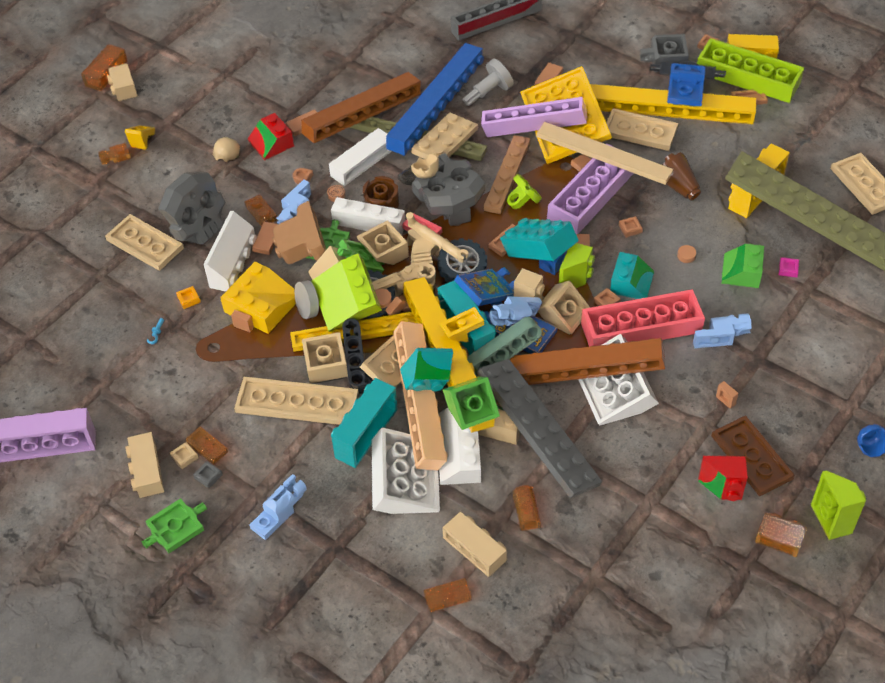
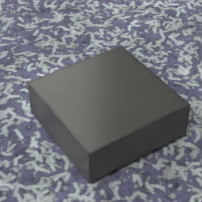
[193,461,223,488]

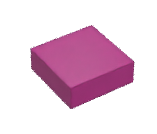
[778,257,799,278]

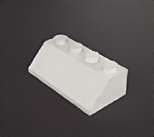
[204,211,257,291]
[438,408,481,485]

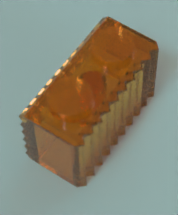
[755,513,806,557]

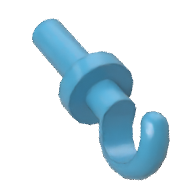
[147,318,164,344]

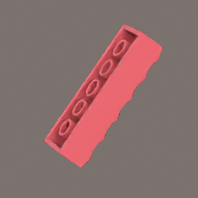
[581,289,705,347]

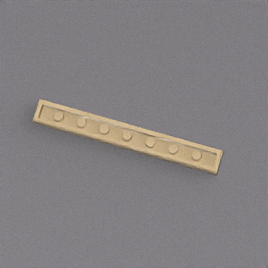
[537,122,673,185]

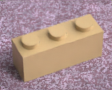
[125,432,164,498]
[443,511,507,577]

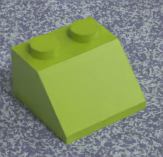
[559,243,595,288]

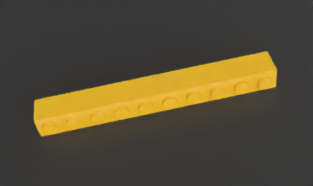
[590,84,756,124]
[403,277,495,433]

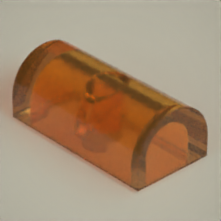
[513,485,541,531]

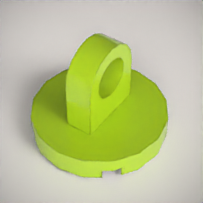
[507,174,542,209]

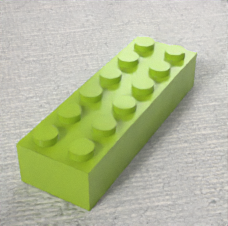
[697,38,804,103]

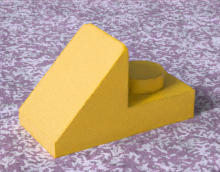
[125,125,155,149]
[440,307,484,342]

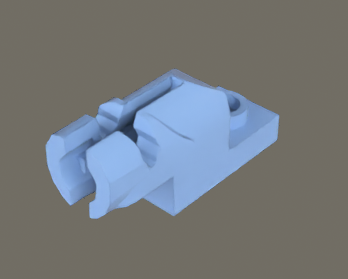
[276,180,311,224]
[490,296,542,326]
[693,313,751,348]
[249,474,307,540]

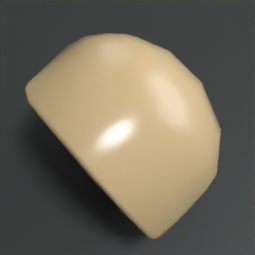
[213,137,240,162]
[411,154,439,179]

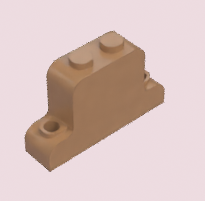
[272,201,327,264]

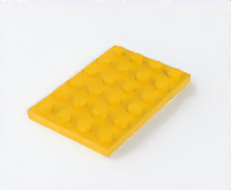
[520,66,612,164]

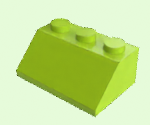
[811,471,866,540]

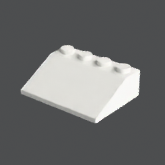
[578,334,659,425]
[372,428,440,514]

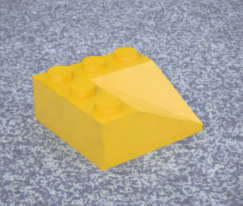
[220,262,296,334]

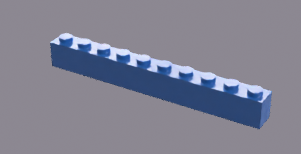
[386,43,484,156]

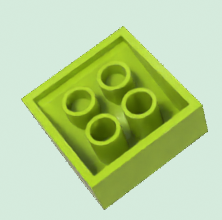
[311,254,382,332]

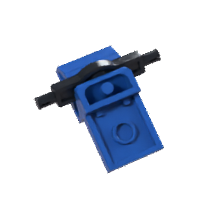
[650,61,726,106]

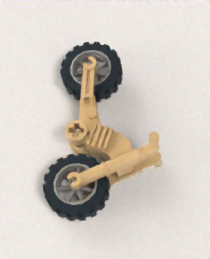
[362,212,487,319]

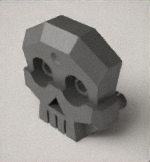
[412,153,485,215]
[159,171,226,244]

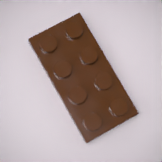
[711,415,795,497]

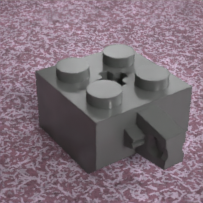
[640,34,689,72]

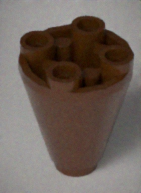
[662,152,701,201]

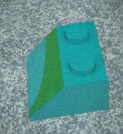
[610,252,654,299]
[400,348,453,391]

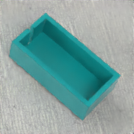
[500,218,579,261]
[438,281,496,355]
[331,378,398,468]

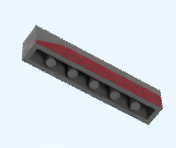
[451,0,542,41]

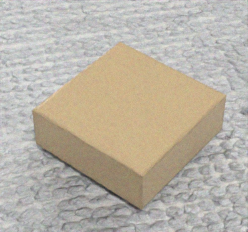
[170,442,199,469]

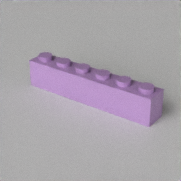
[481,97,587,137]

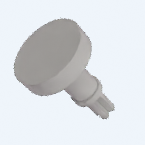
[462,59,514,106]
[294,280,319,319]

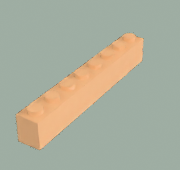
[394,321,447,471]

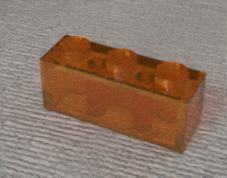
[81,44,128,91]

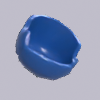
[857,424,885,457]

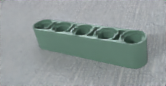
[467,317,542,377]

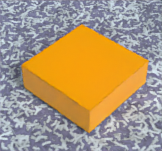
[176,286,201,309]

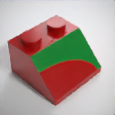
[248,112,294,160]
[698,456,748,501]

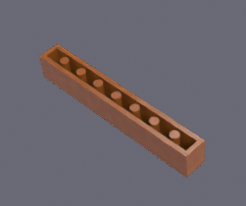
[301,72,421,143]
[509,338,665,385]

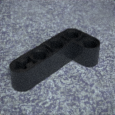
[342,318,373,394]

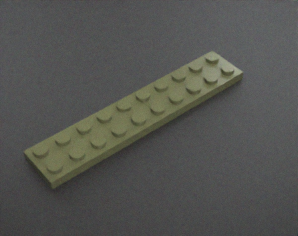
[725,151,885,271]

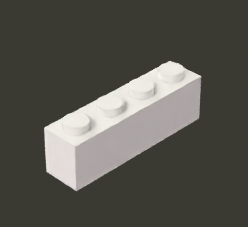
[329,128,392,186]
[331,197,405,235]

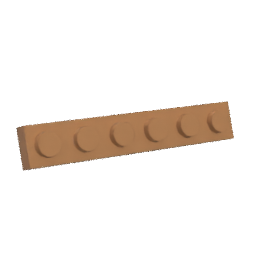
[484,135,530,214]

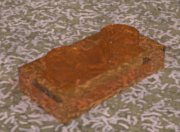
[244,194,278,227]

